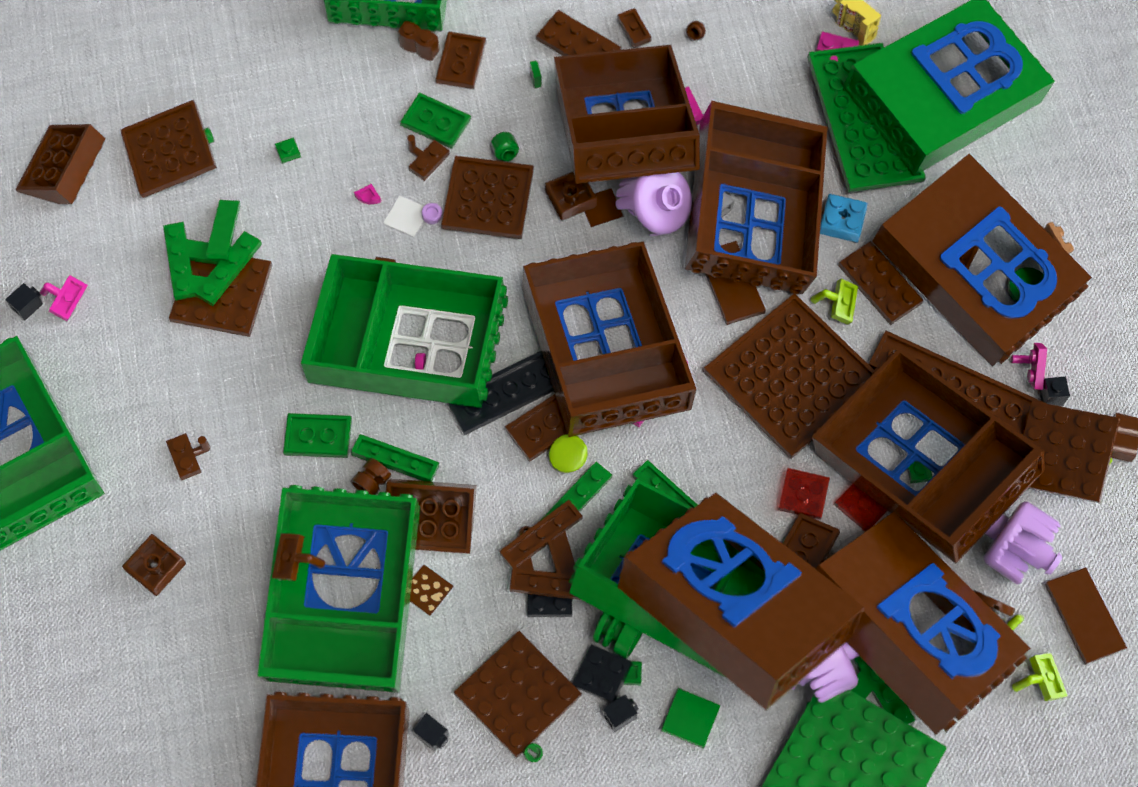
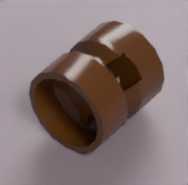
[351,458,391,495]

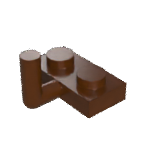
[407,135,450,181]
[166,433,211,481]
[272,533,325,581]

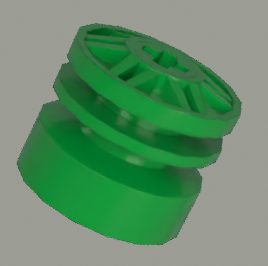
[593,612,643,659]

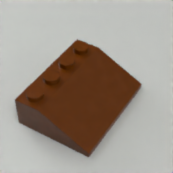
[15,124,106,204]
[386,479,477,554]

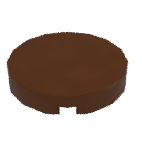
[974,590,1015,616]

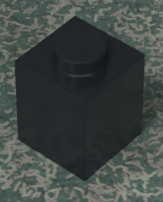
[5,283,43,321]
[1039,376,1070,406]
[602,695,639,733]
[412,713,449,752]

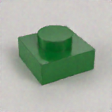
[275,137,301,164]
[907,461,933,484]

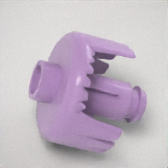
[616,172,692,236]
[984,502,1062,584]
[792,642,859,702]

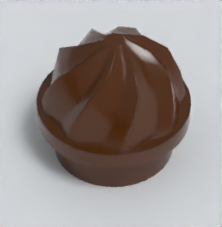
[687,21,706,40]

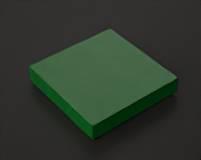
[661,688,721,749]

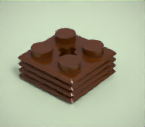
[545,171,597,220]
[122,534,186,596]

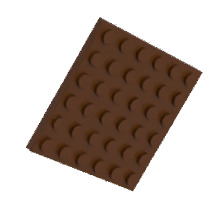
[703,293,874,459]

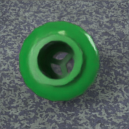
[491,132,519,161]

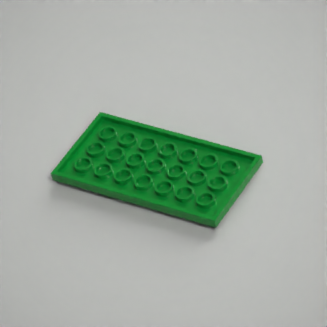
[807,43,926,193]

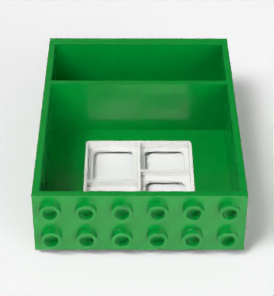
[301,254,508,408]

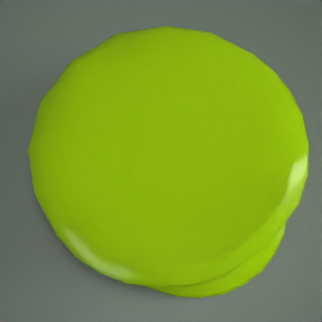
[549,435,588,473]

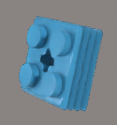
[820,194,868,243]

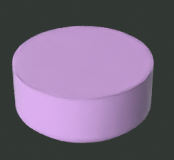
[422,203,442,224]

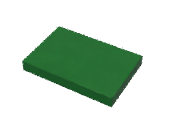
[400,92,471,149]
[283,413,352,458]

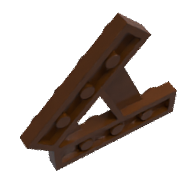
[499,500,583,600]

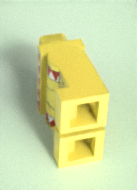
[832,0,881,46]

